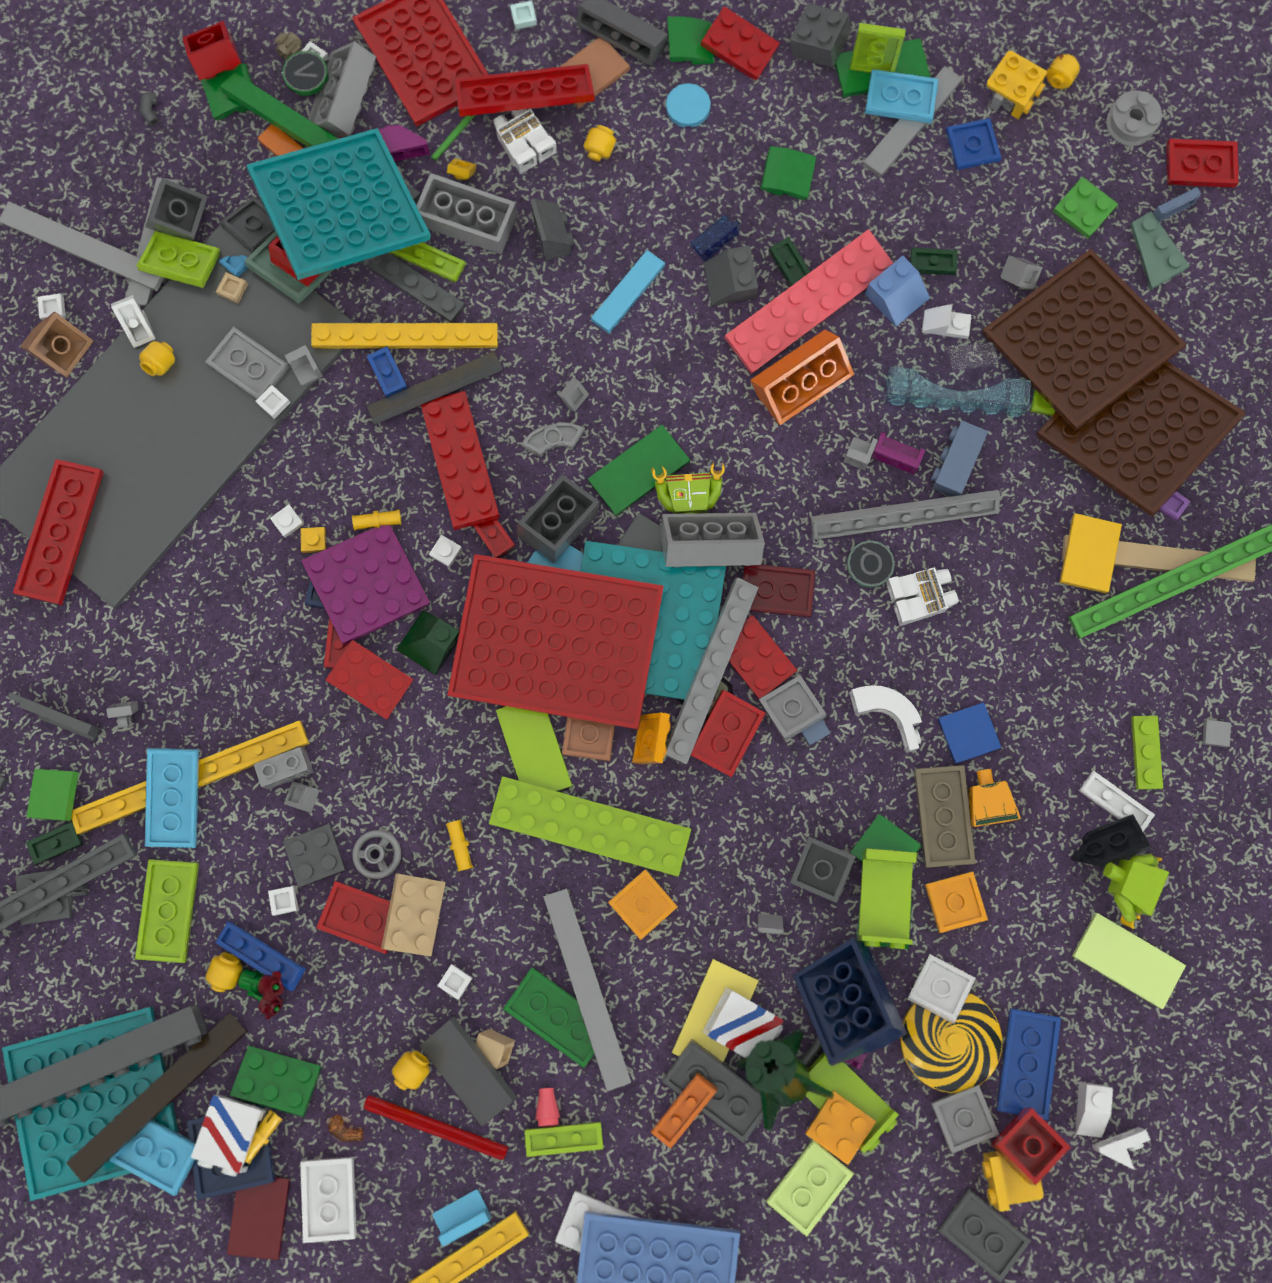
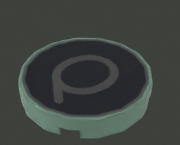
[846,540,895,588]

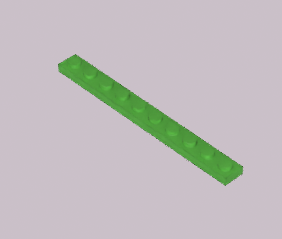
[1068,524,1272,639]

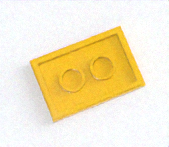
[1059,513,1122,594]

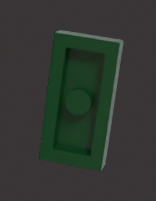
[768,237,810,287]
[910,248,957,275]
[26,822,84,865]

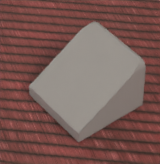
[284,781,320,813]
[757,914,784,935]

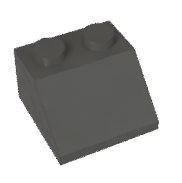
[530,199,574,261]
[704,245,758,306]

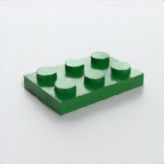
[230,1046,321,1118]

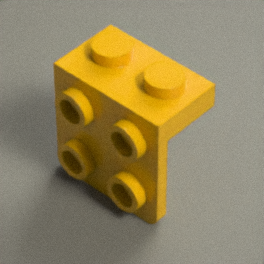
[986,51,1048,119]
[982,1151,1043,1212]

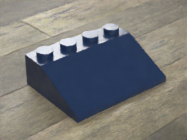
[793,938,907,1066]

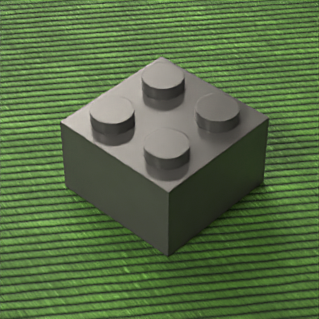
[790,3,851,68]
[145,178,208,241]
[790,836,856,903]

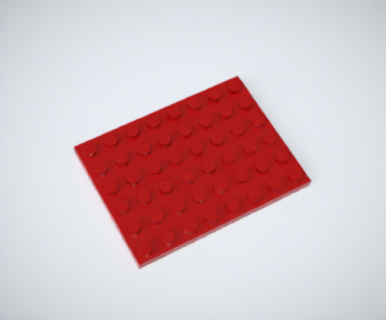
[447,554,664,730]

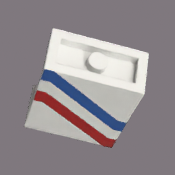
[702,987,784,1057]
[191,1095,268,1176]

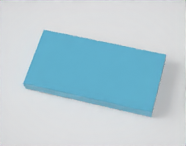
[145,748,199,848]

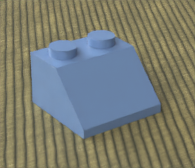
[865,256,930,327]

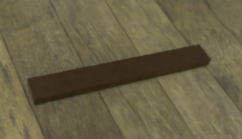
[66,1013,247,1183]

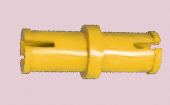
[352,510,402,531]
[446,820,473,871]
[245,1110,283,1164]

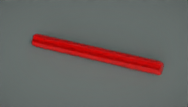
[363,1096,508,1160]

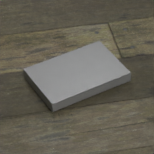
[205,326,290,399]

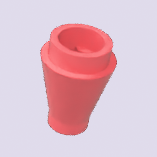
[535,1088,561,1127]

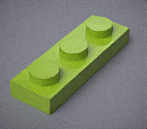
[1131,716,1163,790]
[525,1121,603,1157]

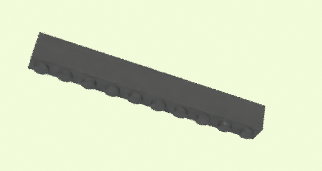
[0,1005,208,1127]

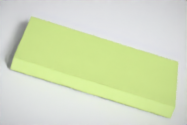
[1072,913,1186,1009]

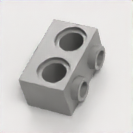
[254,747,314,790]

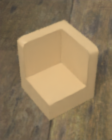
[475,1029,515,1069]

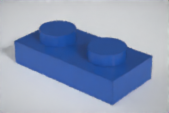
[367,346,407,397]

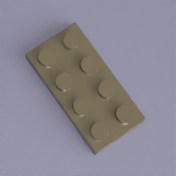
[914,765,976,868]

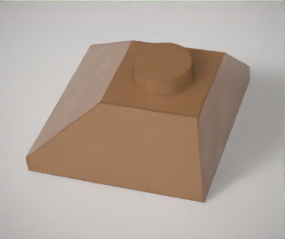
[20,312,93,378]

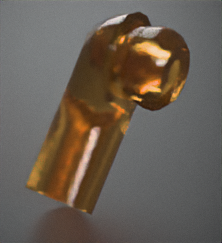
[328,1115,364,1142]

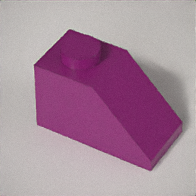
[378,125,430,162]

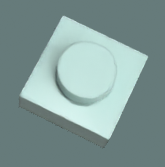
[510,1,537,30]

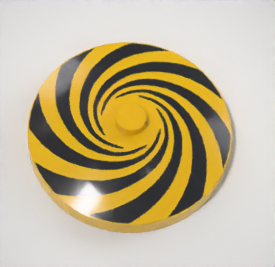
[900,993,1002,1093]

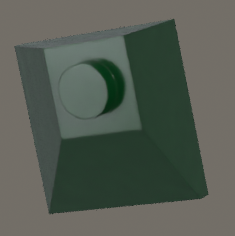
[396,611,459,675]

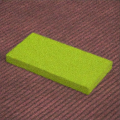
[496,706,572,792]
[135,859,199,963]

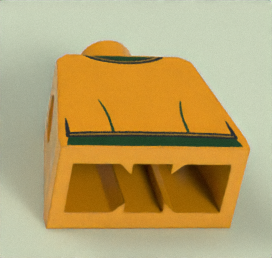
[968,769,1021,828]

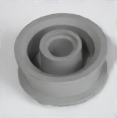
[1106,90,1162,146]

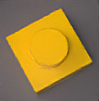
[447,158,476,180]
[301,527,326,553]

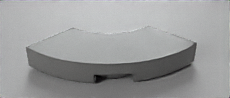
[521,422,585,457]

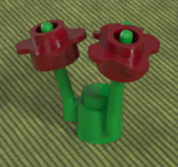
[239,969,284,1020]

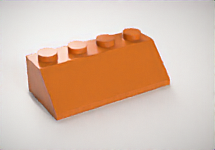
[750,330,855,425]

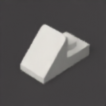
[111,295,155,348]
[922,304,971,339]
[1092,1127,1150,1169]

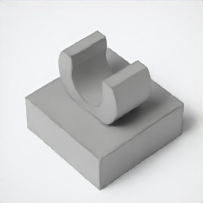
[990,93,1015,112]
[557,378,589,412]
[106,701,138,728]

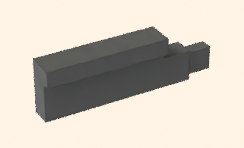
[7,692,101,741]

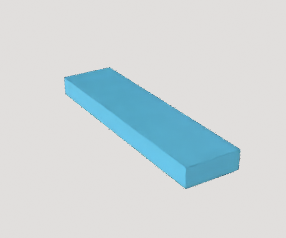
[591,250,665,334]

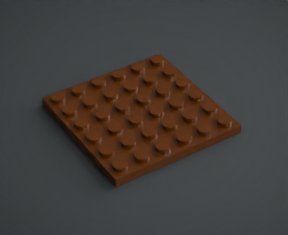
[982,249,1186,431]
[1037,361,1246,517]

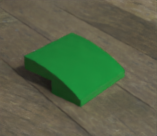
[667,17,714,65]
[201,63,253,121]
[760,146,816,200]
[850,814,922,862]

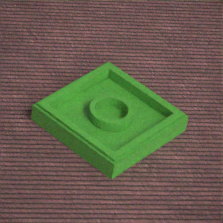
[26,769,79,821]

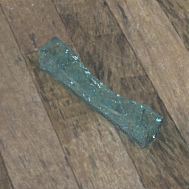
[885,367,1031,417]

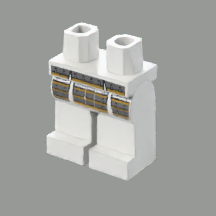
[494,109,557,174]
[886,567,959,626]

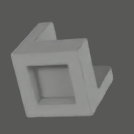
[1001,256,1043,289]
[285,345,323,386]
[844,437,878,471]

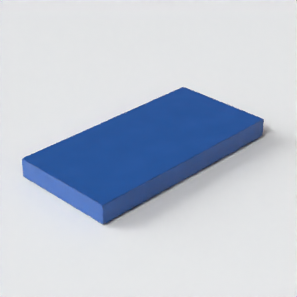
[996,1008,1061,1121]

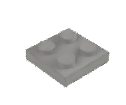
[759,675,826,741]
[931,1085,999,1153]

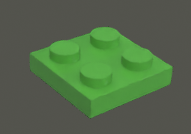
[1053,177,1118,239]

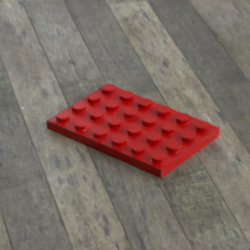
[352,0,489,127]

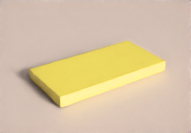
[672,959,759,1062]

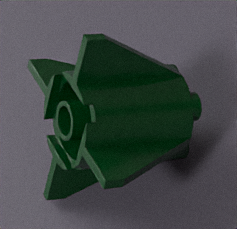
[736,1029,834,1132]

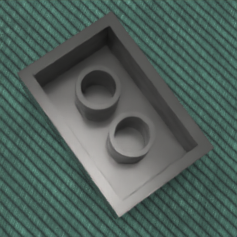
[517,474,600,563]

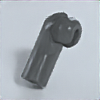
[139,92,159,126]

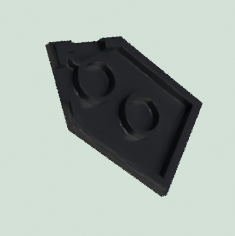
[1071,814,1151,867]

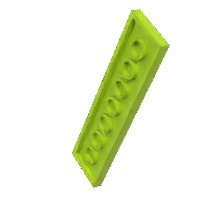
[489,776,691,877]

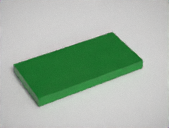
[835,38,931,98]
[588,425,690,516]
[503,967,613,1068]

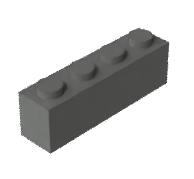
[576,0,668,65]

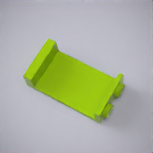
[858,849,917,949]
[806,1052,899,1154]

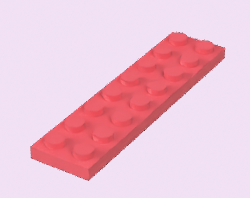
[724,229,893,374]

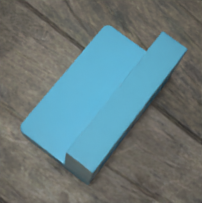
[433,1189,491,1247]

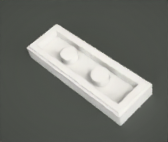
[1078,771,1155,832]

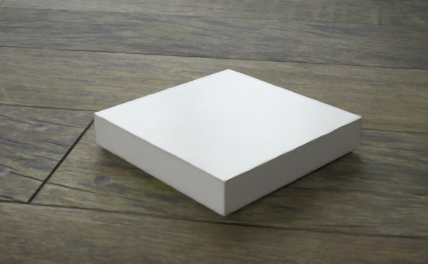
[908,954,976,1024]

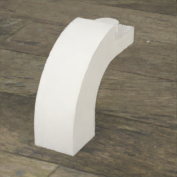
[849,686,922,753]

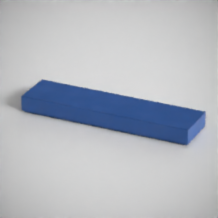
[215,921,306,991]

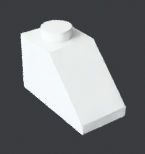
[1075,1082,1113,1138]

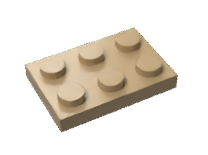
[381,874,445,956]

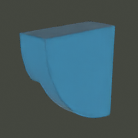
[219,255,248,277]

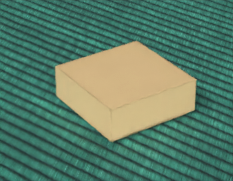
[216,273,248,304]

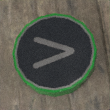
[283,51,328,96]

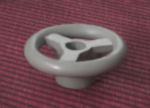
[352,830,401,879]

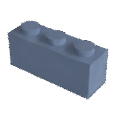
[931,421,988,497]

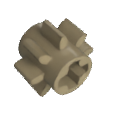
[274,32,302,60]

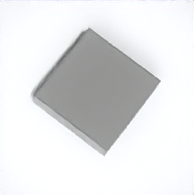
[1203,720,1231,748]

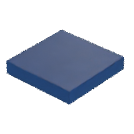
[946,118,1001,170]
[937,702,1002,764]

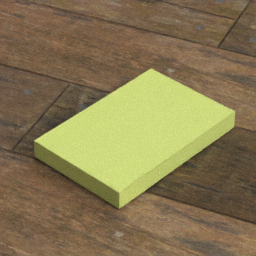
[766,1140,854,1236]

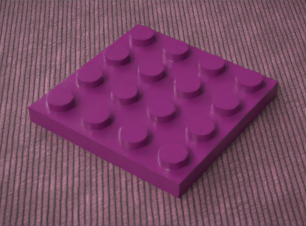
[301,525,430,645]

